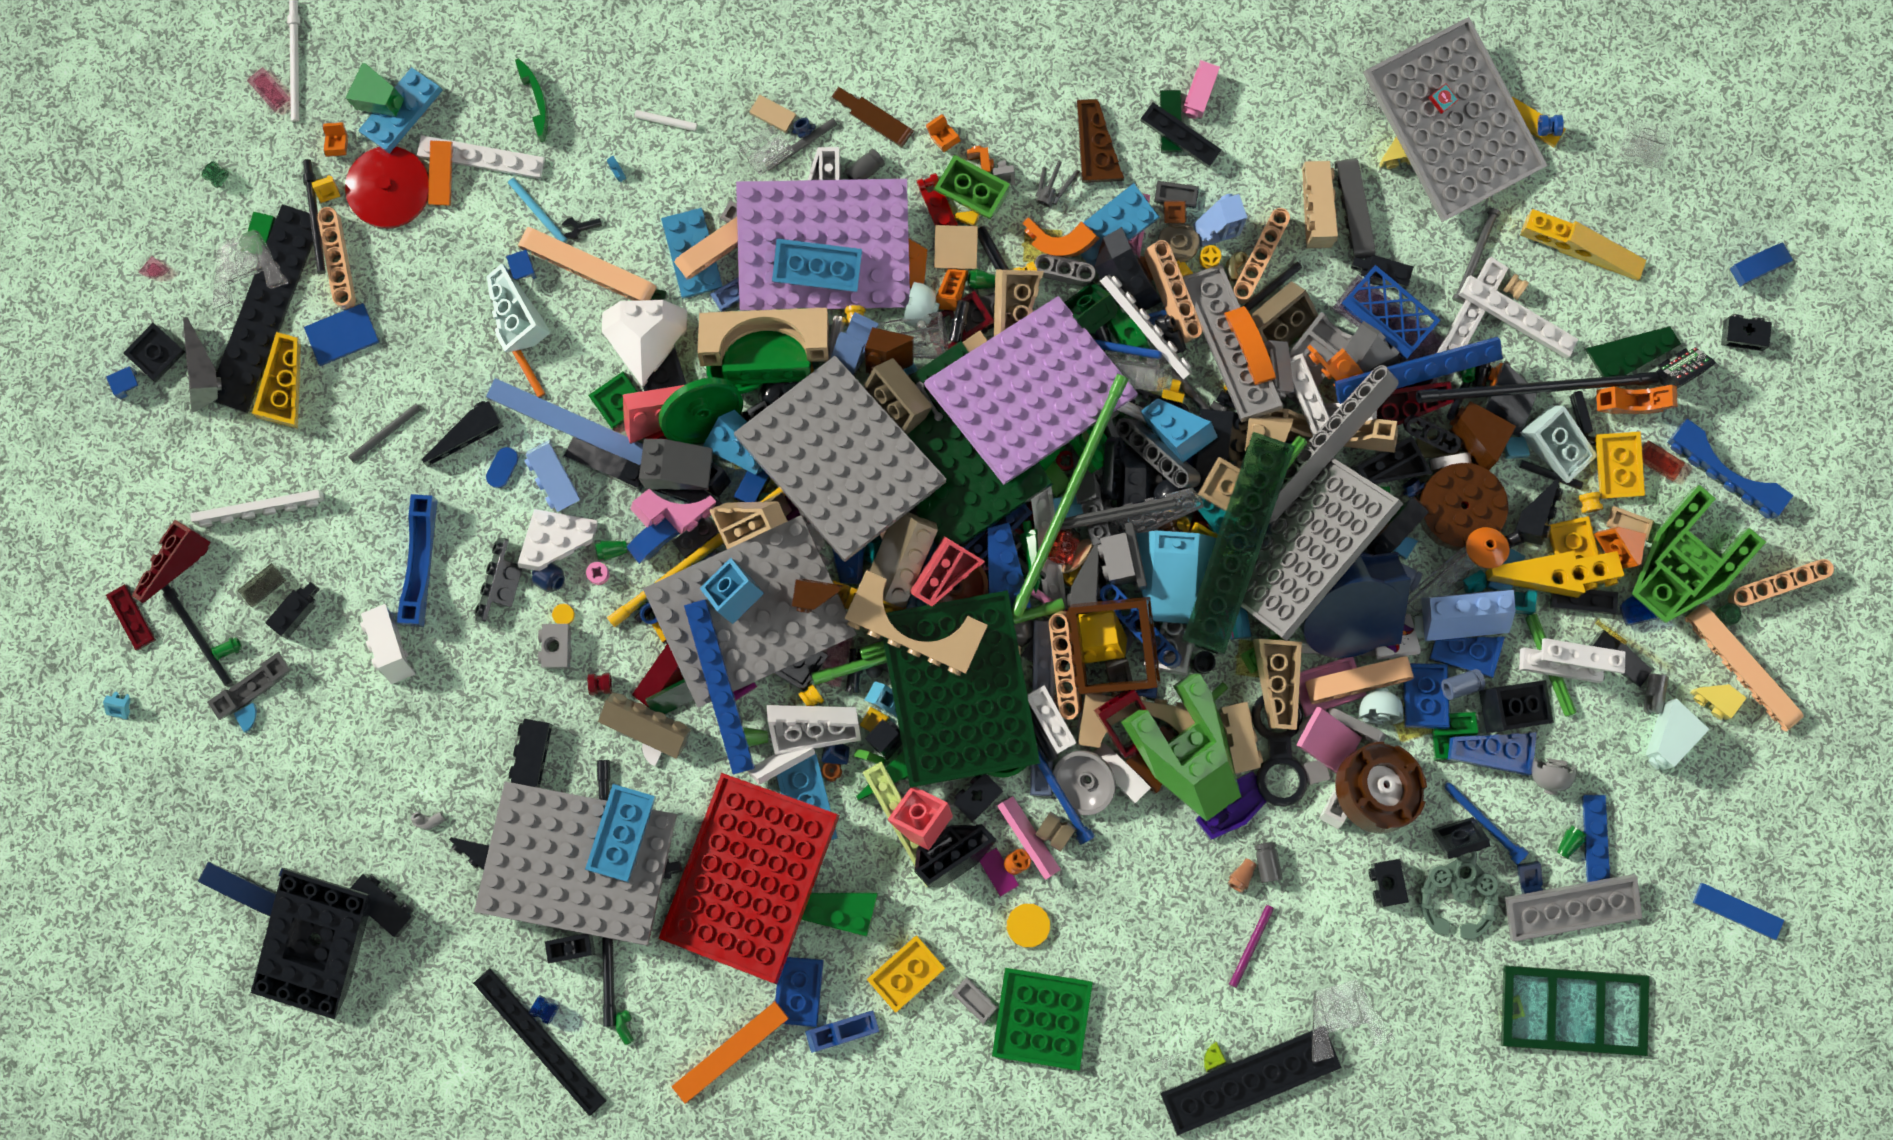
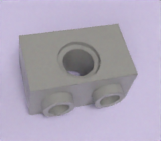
[538,624,571,669]

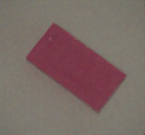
[247,67,290,112]

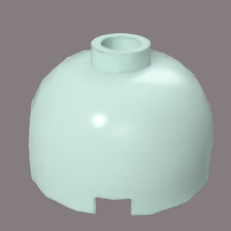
[904,282,940,326]
[1359,688,1403,725]

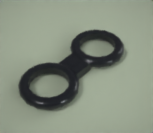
[1251,695,1308,807]

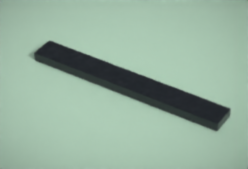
[473,968,607,1116]

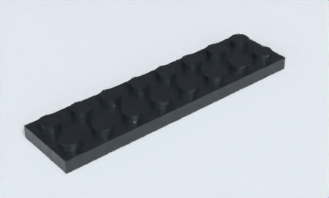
[1160,1026,1342,1136]

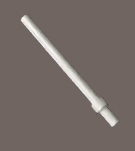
[287,0,300,122]

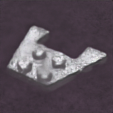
[212,230,288,310]
[1312,980,1394,1062]

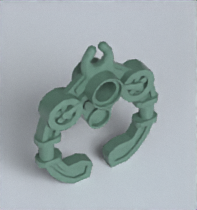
[1418,851,1500,940]

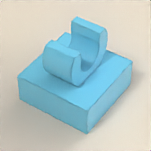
[103,692,130,720]

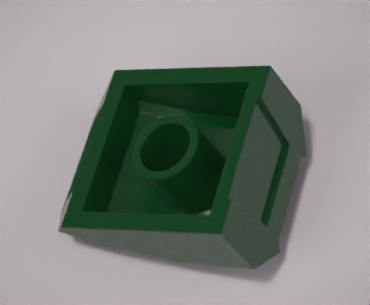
[1064,282,1118,334]

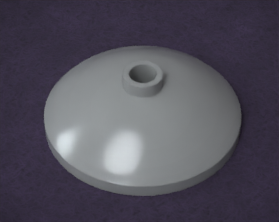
[1053,751,1116,815]

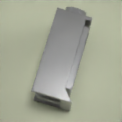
[1264,340,1294,399]

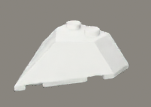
[602,300,687,388]

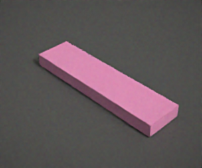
[998,796,1061,880]

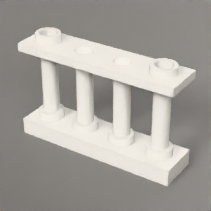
[1519,638,1625,683]

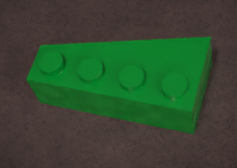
[801,893,878,936]

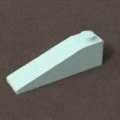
[487,264,550,353]

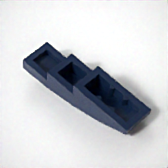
[198,861,276,916]

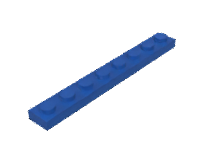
[1335,337,1503,404]
[684,599,755,775]

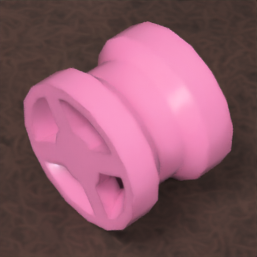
[586,562,609,585]

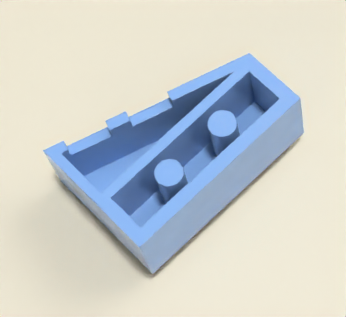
[1193,194,1247,248]
[524,440,580,512]

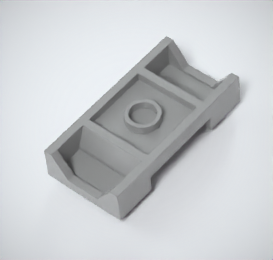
[1272,312,1353,407]

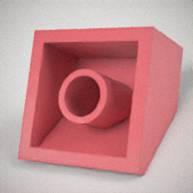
[888,787,953,850]

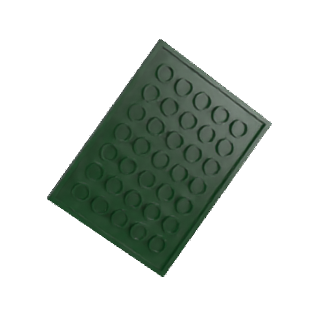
[907,341,1053,546]
[882,590,1040,788]

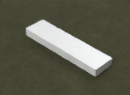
[1290,353,1330,436]

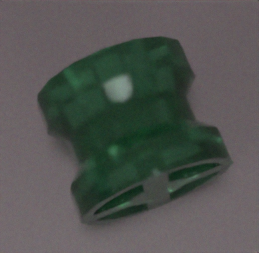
[201,161,229,188]
[1715,603,1742,626]

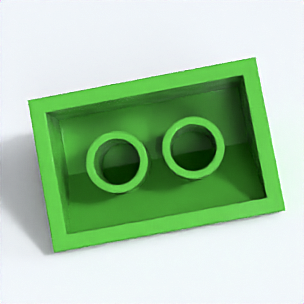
[934,155,1010,219]

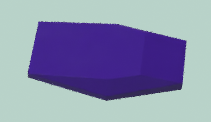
[1195,771,1267,840]

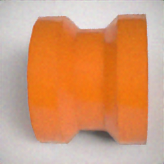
[1004,849,1031,875]

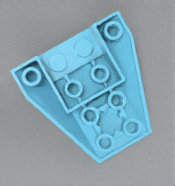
[1136,531,1221,624]

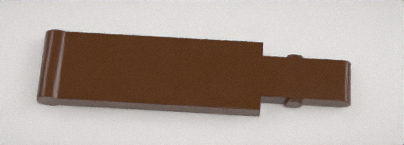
[831,87,914,148]

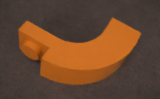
[1023,217,1100,258]
[1596,385,1678,414]

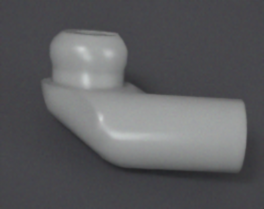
[411,812,446,830]

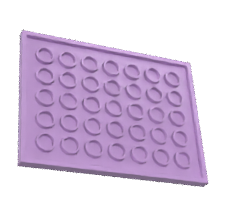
[736,179,910,311]
[924,296,1138,485]

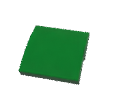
[1432,712,1478,761]

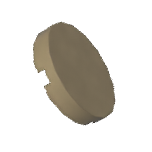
[1158,223,1200,262]

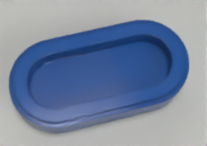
[486,447,518,488]

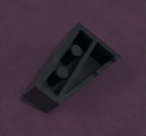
[1351,436,1433,484]

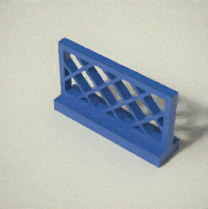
[1341,265,1441,360]

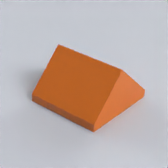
[1594,527,1646,569]

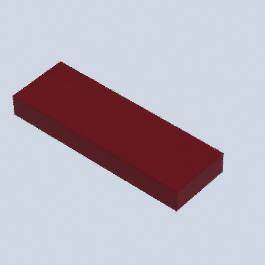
[106,584,156,651]

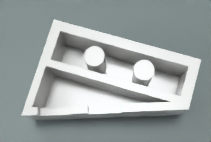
[360,604,416,684]

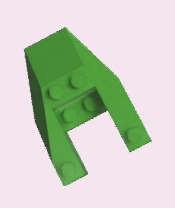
[1632,485,1766,623]
[1121,674,1241,821]

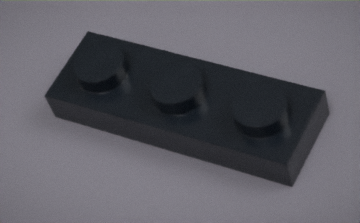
[1550,590,1618,615]

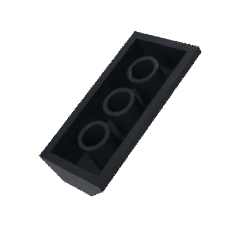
[1191,409,1249,495]

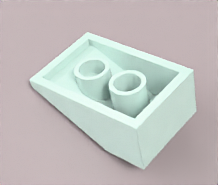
[1520,405,1597,483]

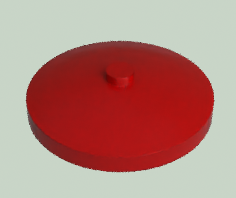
[345,147,429,229]

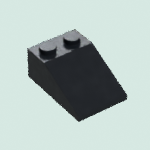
[1479,680,1554,733]

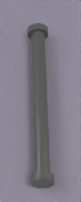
[1452,208,1501,304]

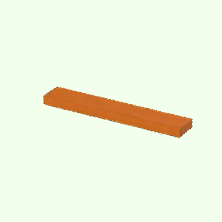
[671,1001,789,1104]

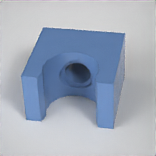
[831,312,879,376]

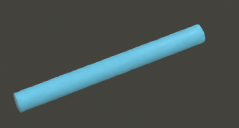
[508,178,568,243]

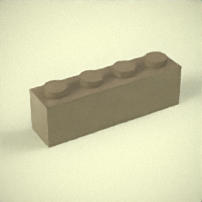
[598,692,691,759]

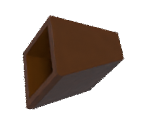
[1449,401,1516,470]

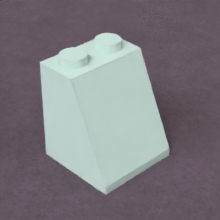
[1646,699,1709,770]

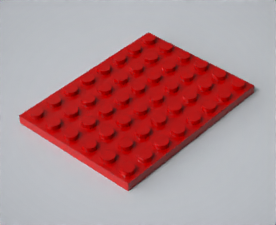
[658,773,840,984]

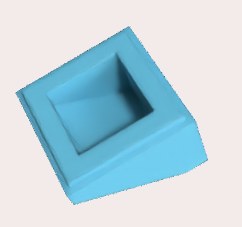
[1504,436,1530,459]

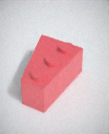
[623,385,684,444]
[910,536,985,606]

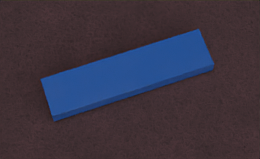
[1693,883,1784,940]

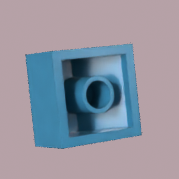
[700,558,764,624]

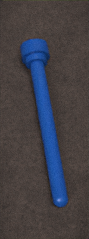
[1094,339,1162,359]
[1037,751,1095,845]
[1444,783,1529,865]

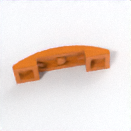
[1224,306,1276,386]

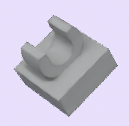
[992,160,1015,185]

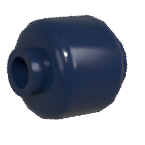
[532,562,565,593]

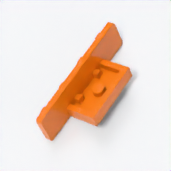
[1307,345,1364,387]

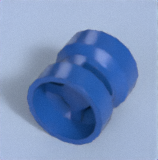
[1537,115,1564,136]

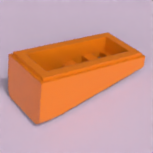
[936,268,968,311]

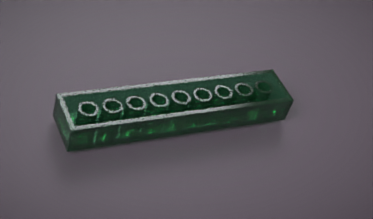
[1181,432,1295,656]

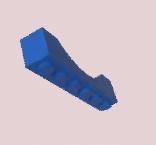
[1667,419,1794,519]
[397,494,438,627]

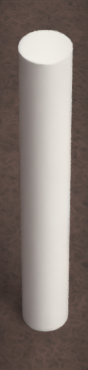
[634,110,697,132]

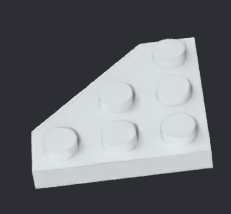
[518,509,598,571]

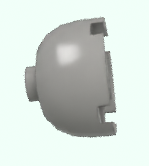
[1532,758,1578,795]

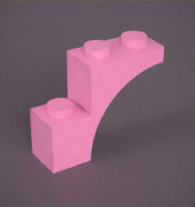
[630,489,716,534]

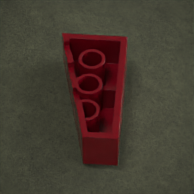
[1377,381,1454,426]

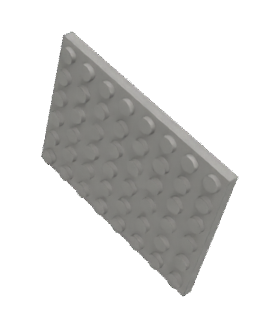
[1363,17,1548,222]
[734,356,946,562]
[1211,458,1403,641]
[643,515,857,708]
[474,782,677,946]

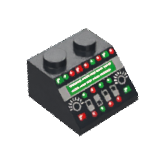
[1656,347,1716,389]

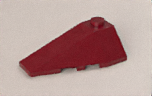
[132,520,211,603]
[632,643,684,708]

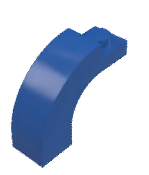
[627,503,702,564]

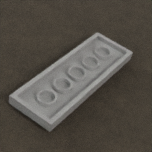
[1505,874,1642,942]

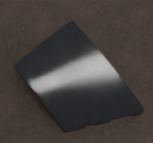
[1485,361,1537,437]

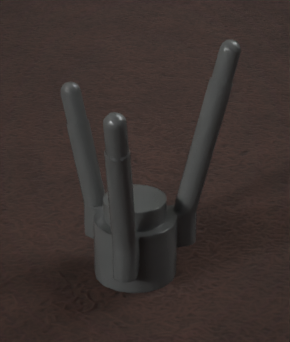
[1035,161,1079,208]

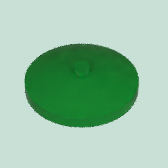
[659,378,743,445]

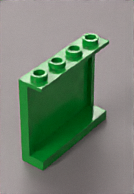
[722,308,811,385]

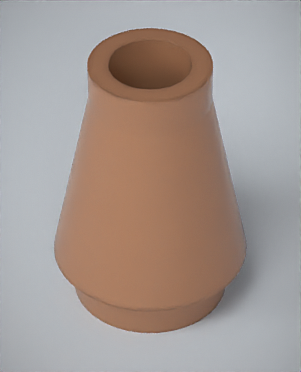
[1228,858,1257,893]

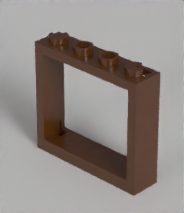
[1066,597,1161,694]

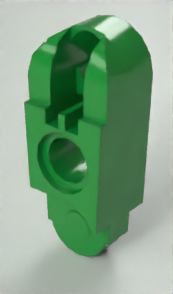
[1107,303,1150,358]

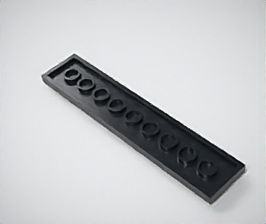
[213,204,313,414]

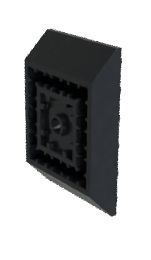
[251,868,370,1019]

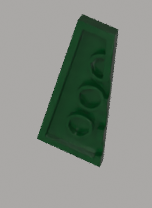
[1585,326,1681,377]

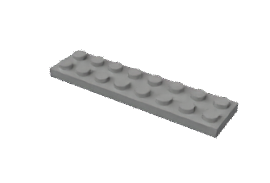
[1183,264,1283,423]

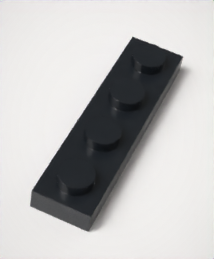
[1140,102,1222,168]

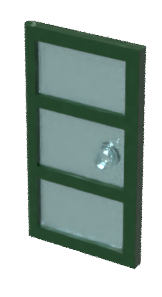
[1501,965,1650,1056]

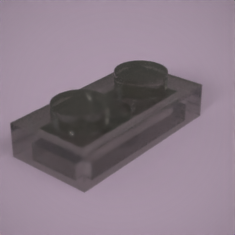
[237,563,287,608]

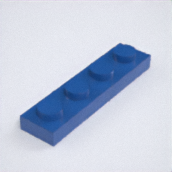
[1582,795,1610,882]

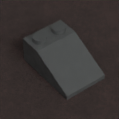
[639,439,713,490]
[1067,544,1106,614]

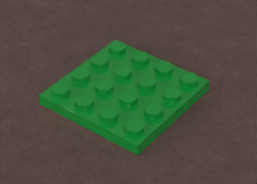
[992,968,1093,1071]

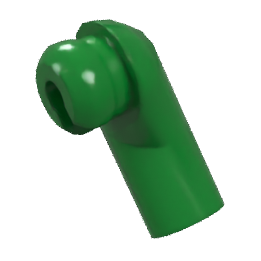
[616,1010,634,1045]

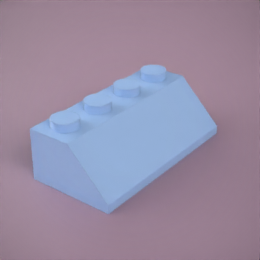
[1421,590,1516,641]

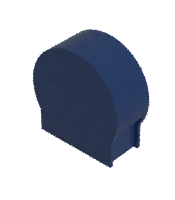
[1300,552,1411,658]

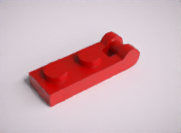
[916,173,958,226]

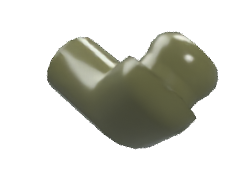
[1226,251,1248,281]

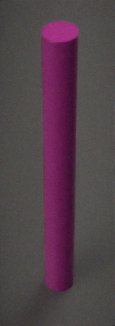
[1229,904,1274,988]

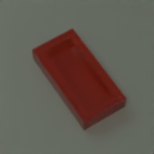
[1642,440,1685,482]

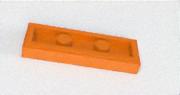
[428,140,453,206]

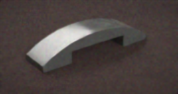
[207,652,291,720]

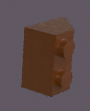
[865,327,914,374]
[792,578,844,613]

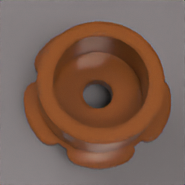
[821,763,842,782]

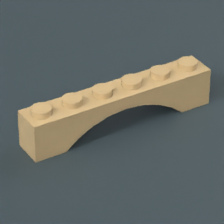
[1266,408,1398,452]

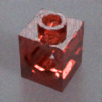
[1047,530,1079,565]

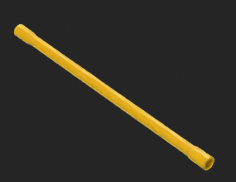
[607,487,786,627]

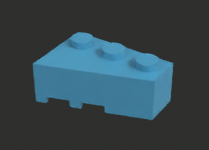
[1141,399,1217,462]
[703,410,764,475]

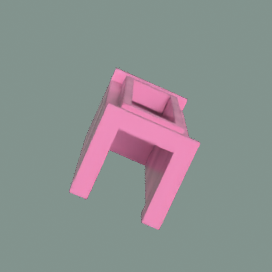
[1182,60,1220,119]

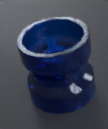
[529,995,560,1025]

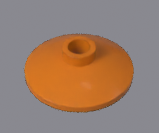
[1466,527,1509,569]

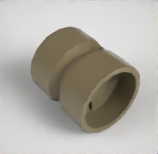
[1035,811,1076,852]

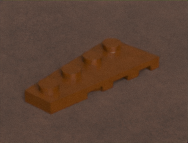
[1077,99,1124,183]

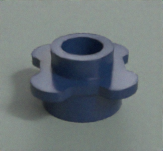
[792,118,816,138]
[1403,477,1426,497]

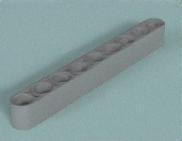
[1257,365,1398,523]

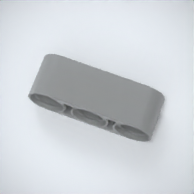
[1035,254,1095,287]

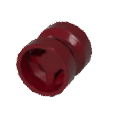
[587,672,612,696]

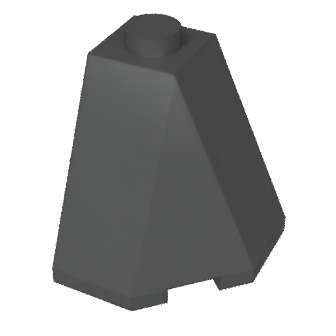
[1345,321,1401,373]

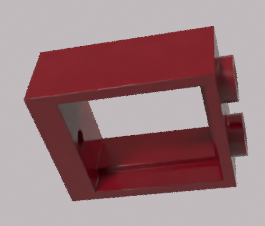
[1094,690,1147,758]

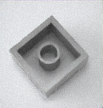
[1098,533,1137,586]

